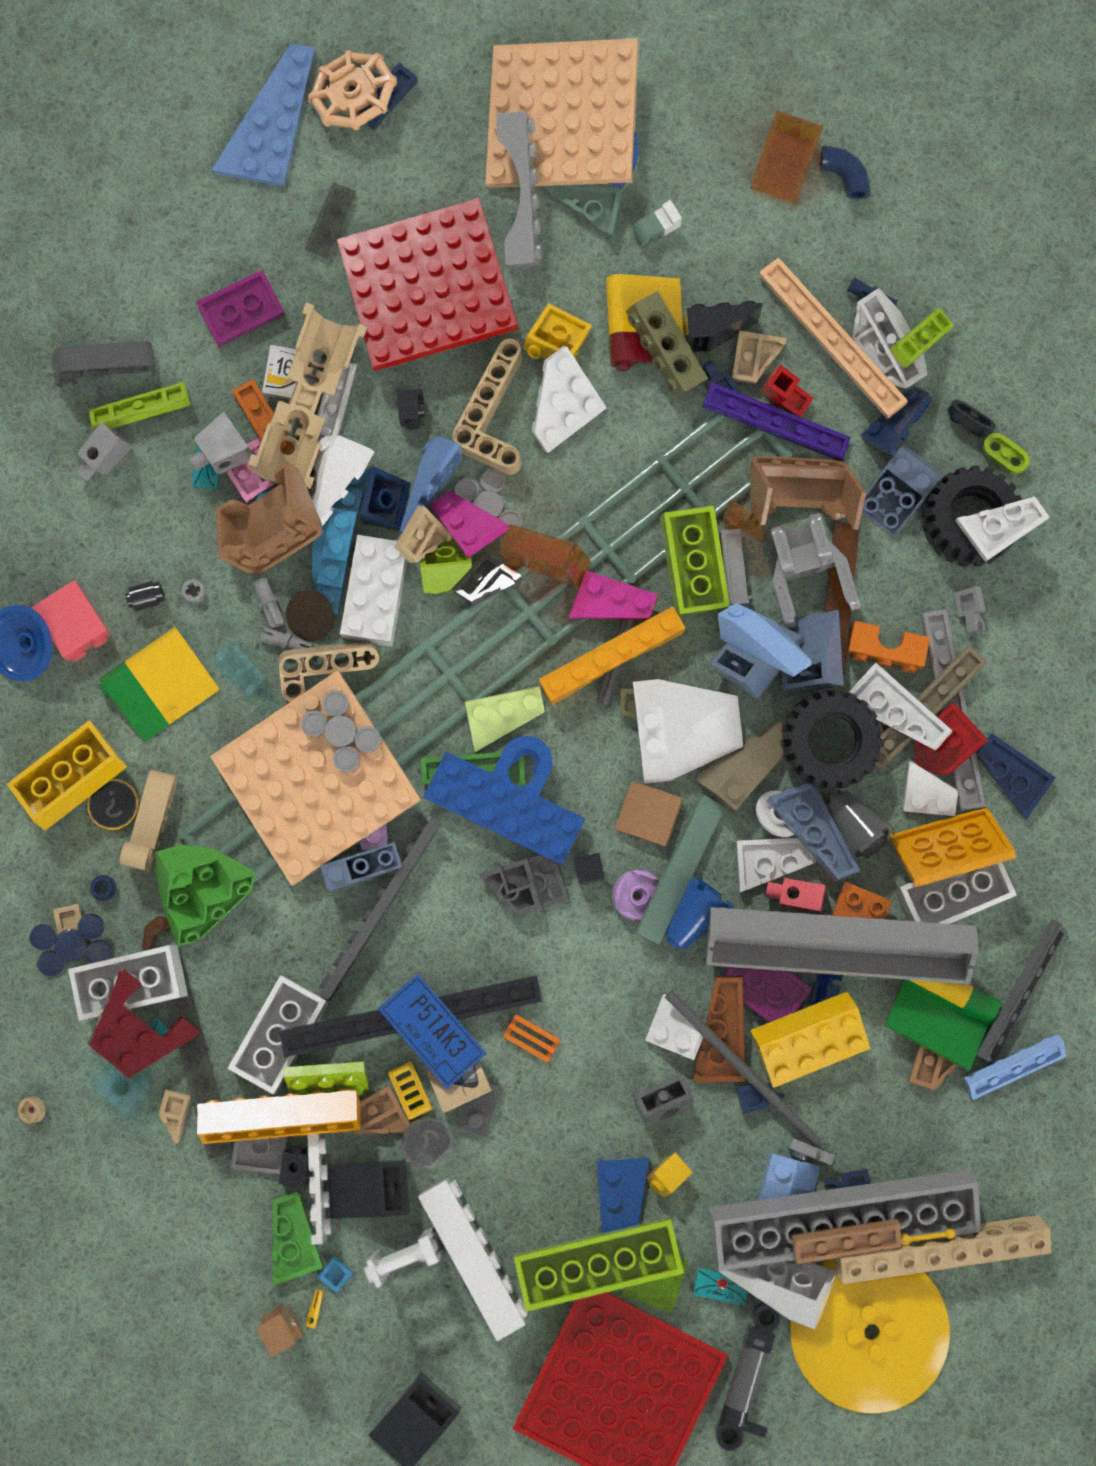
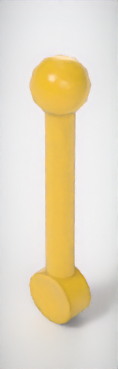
[901,1229,955,1246]

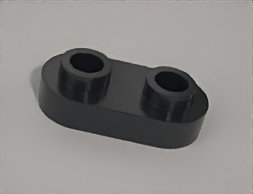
[947,400,996,438]

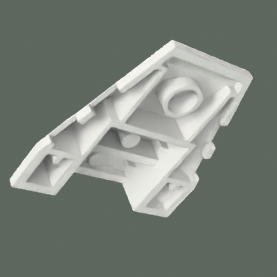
[633,679,743,784]

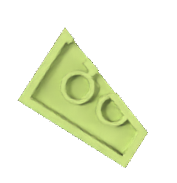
[464,686,545,752]

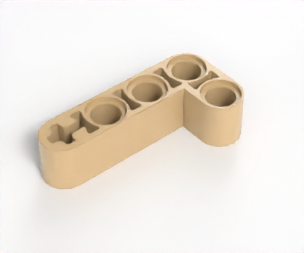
[278,642,379,702]
[120,770,177,873]

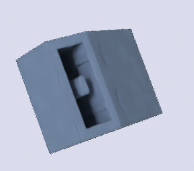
[862,444,945,538]
[782,610,844,693]
[710,623,804,698]

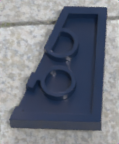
[860,386,933,456]
[976,733,1056,820]

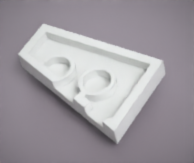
[955,497,1050,562]

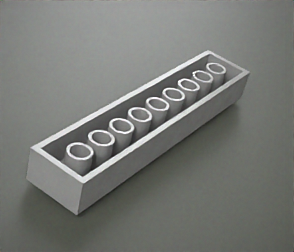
[708,1169,981,1271]

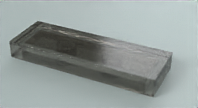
[305,183,356,259]

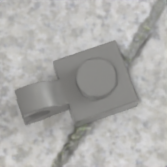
[954,586,986,633]

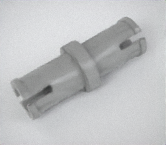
[260,626,313,652]

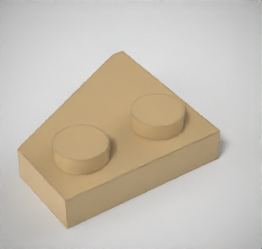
[732,331,787,385]
[395,506,452,563]

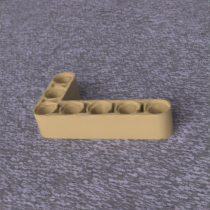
[452,338,523,475]

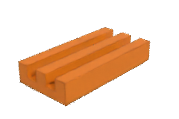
[503,1014,561,1063]

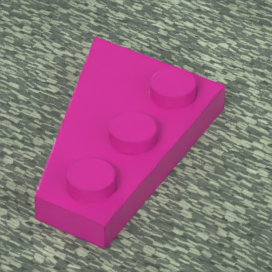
[429,490,510,558]
[569,570,658,620]

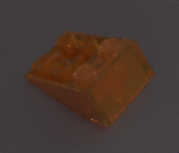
[750,110,823,204]

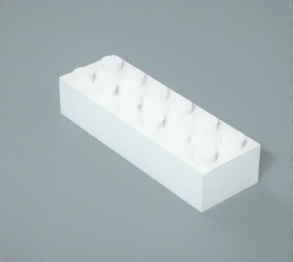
[418,1177,528,1341]

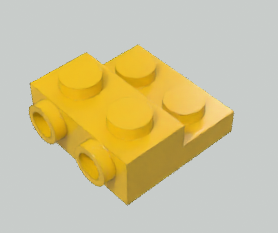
[523,303,592,360]

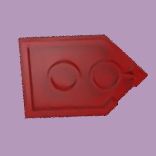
[914,702,989,775]

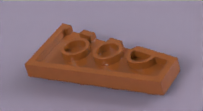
[692,976,745,1082]

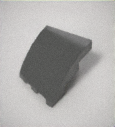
[479,855,570,916]

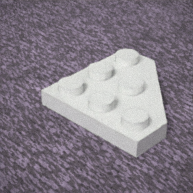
[532,346,606,453]

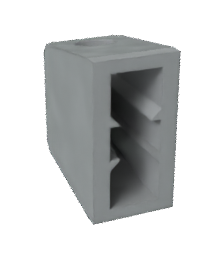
[189,412,252,474]
[76,422,133,481]

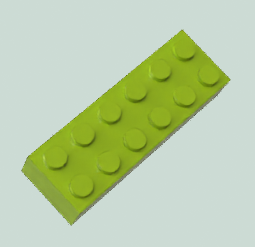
[514,1217,684,1312]

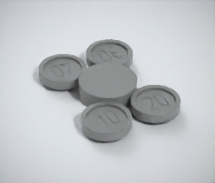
[454,468,523,544]
[301,691,381,772]

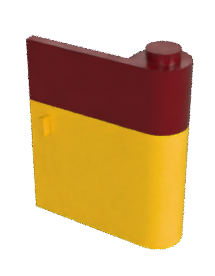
[606,274,684,372]

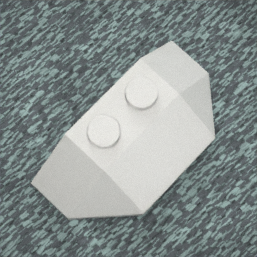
[853,289,927,388]

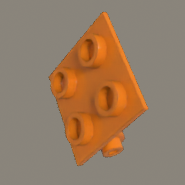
[832,881,892,919]

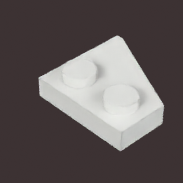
[903,761,958,816]
[645,994,703,1060]

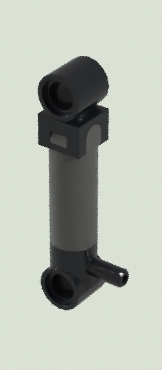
[715,1302,781,1451]

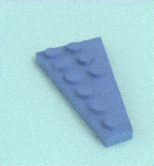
[212,43,315,187]

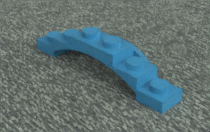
[312,469,369,616]

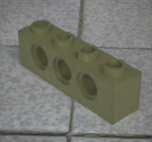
[625,291,708,398]

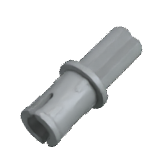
[252,578,284,628]

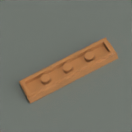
[792,1219,902,1264]

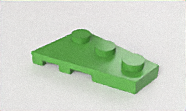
[272,1191,324,1286]

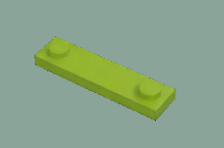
[889,307,954,369]
[88,382,191,431]

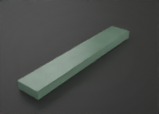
[635,795,725,945]

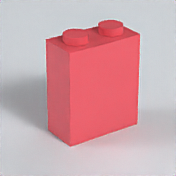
[31,580,111,662]

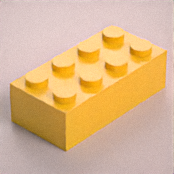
[7,720,127,831]
[750,992,871,1088]

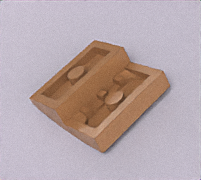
[615,781,683,847]

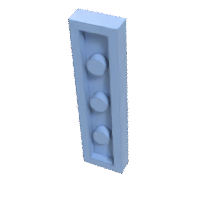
[964,1034,1066,1100]

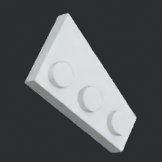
[736,838,816,893]

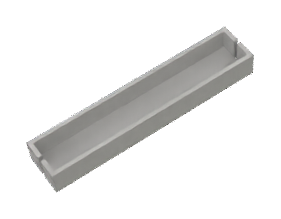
[706,907,979,984]

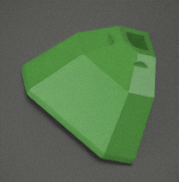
[155,844,255,946]

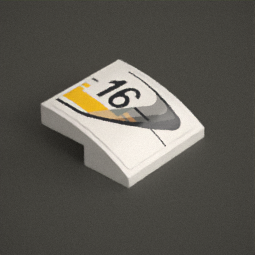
[262,345,322,402]

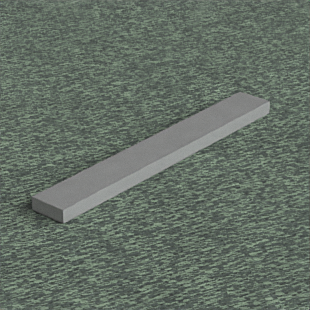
[921,609,986,812]

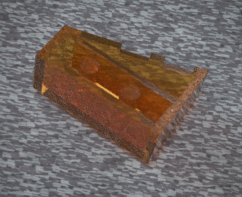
[498,524,591,589]

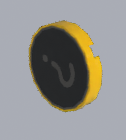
[88,779,140,830]

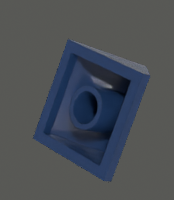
[359,466,411,531]

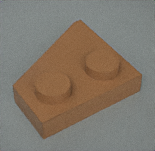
[907,1045,957,1090]
[354,1086,411,1135]

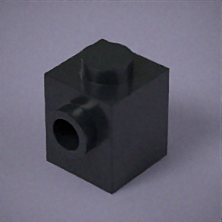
[279,1147,310,1187]

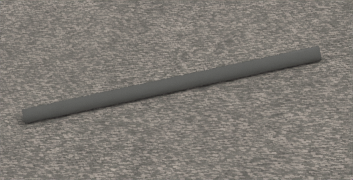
[664,990,821,1146]

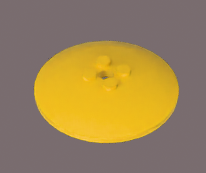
[790,1259,950,1413]

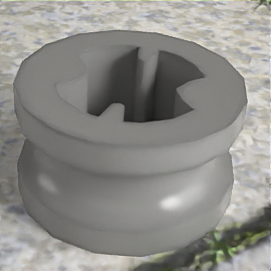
[181,579,206,603]

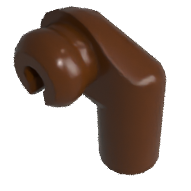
[141,916,170,950]

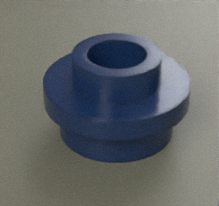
[90,875,117,901]

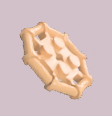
[308,50,397,130]

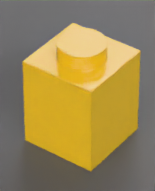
[646,1153,693,1198]

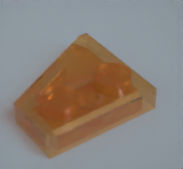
[722,500,768,544]

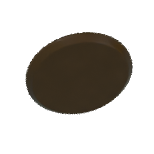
[286,590,334,641]

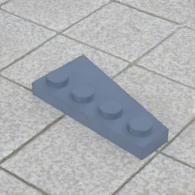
[767,783,860,883]

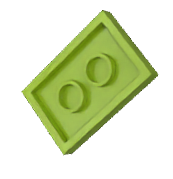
[284,1062,370,1096]

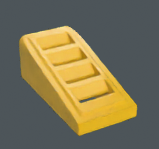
[388,1061,433,1120]

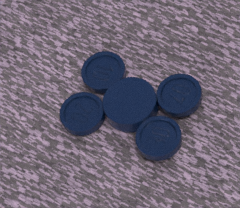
[29,914,112,976]

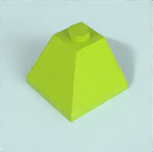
[420,538,472,594]

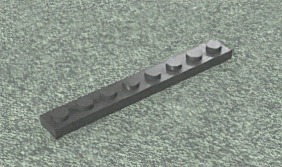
[319,817,441,1000]

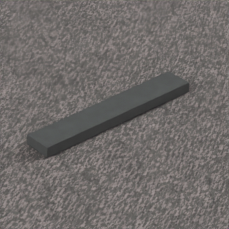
[976,919,1067,1065]

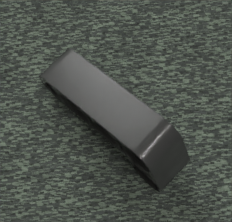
[51,341,155,387]

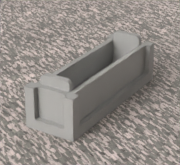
[719,529,753,607]

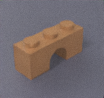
[256,1304,305,1357]

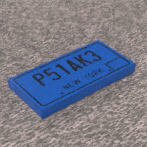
[377,974,487,1089]

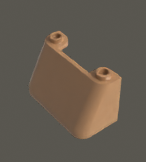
[216,462,323,574]

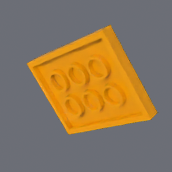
[889,807,1016,887]

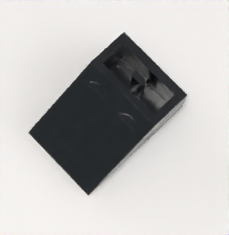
[684,300,763,352]
[327,1159,410,1219]
[368,1372,461,1466]

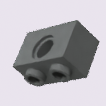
[634,1074,694,1128]

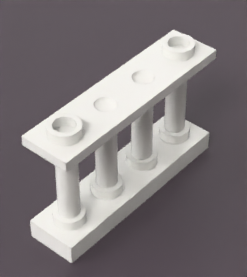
[364,1227,444,1288]

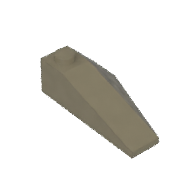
[695,720,785,814]

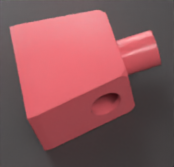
[766,878,826,915]

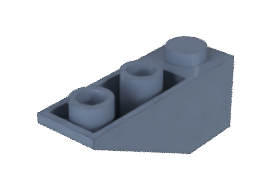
[320,842,402,892]

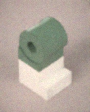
[632,200,682,246]

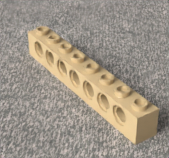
[834,1215,1051,1284]

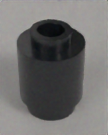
[125,581,165,611]

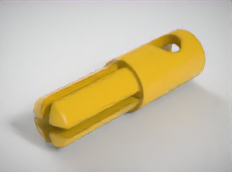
[305,1289,324,1328]

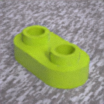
[982,433,1030,475]

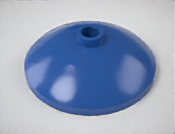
[0,605,52,682]

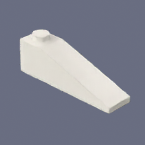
[311,435,374,526]
[718,1261,836,1329]

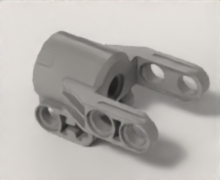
[770,513,861,629]

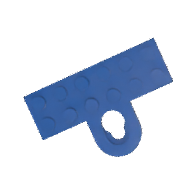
[423,736,585,865]

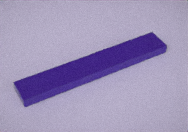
[702,382,851,461]

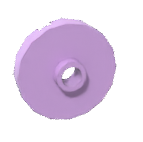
[612,870,659,921]

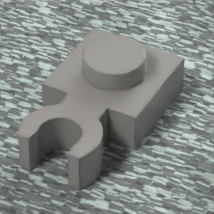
[788,1138,835,1165]

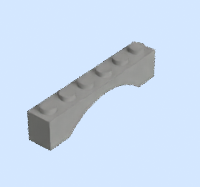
[496,111,543,269]

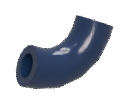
[820,146,870,199]

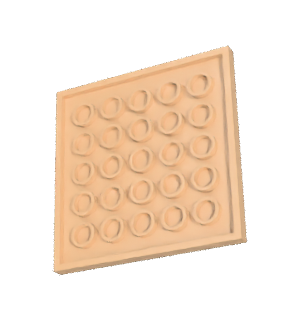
[485,38,639,188]
[210,671,422,886]

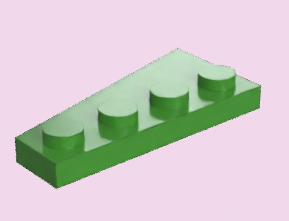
[421,752,526,786]

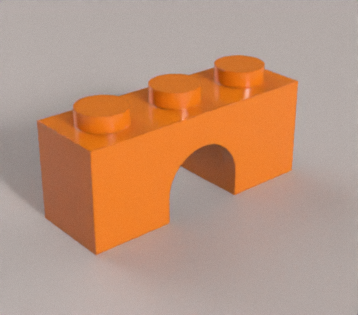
[847,621,930,673]

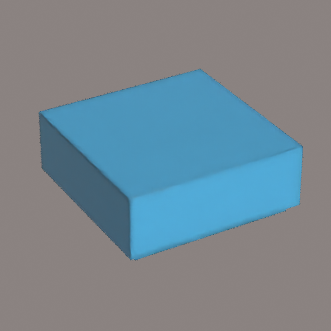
[316,1255,354,1294]

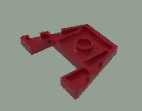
[88,967,200,1078]

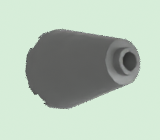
[828,790,896,863]

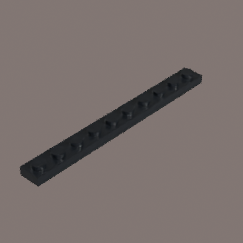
[279,975,542,1058]

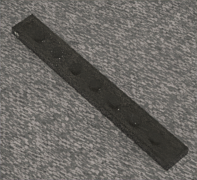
[166,950,233,1160]

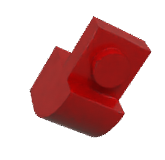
[761,364,814,417]

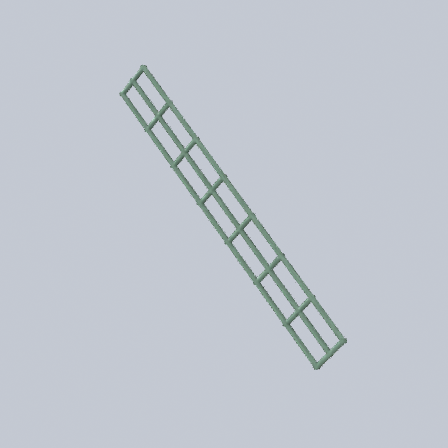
[178,413,792,883]

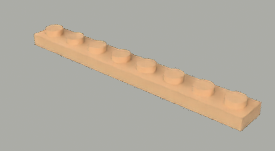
[759,257,908,419]

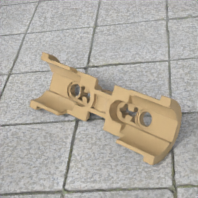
[248,302,367,490]

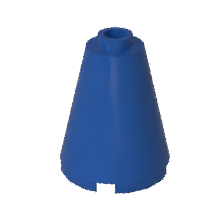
[666,876,734,950]

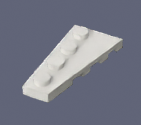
[849,663,953,750]
[308,1134,332,1245]

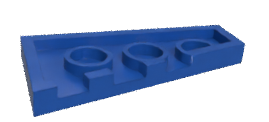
[597,1157,650,1233]

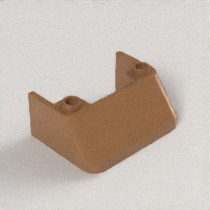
[750,456,867,530]

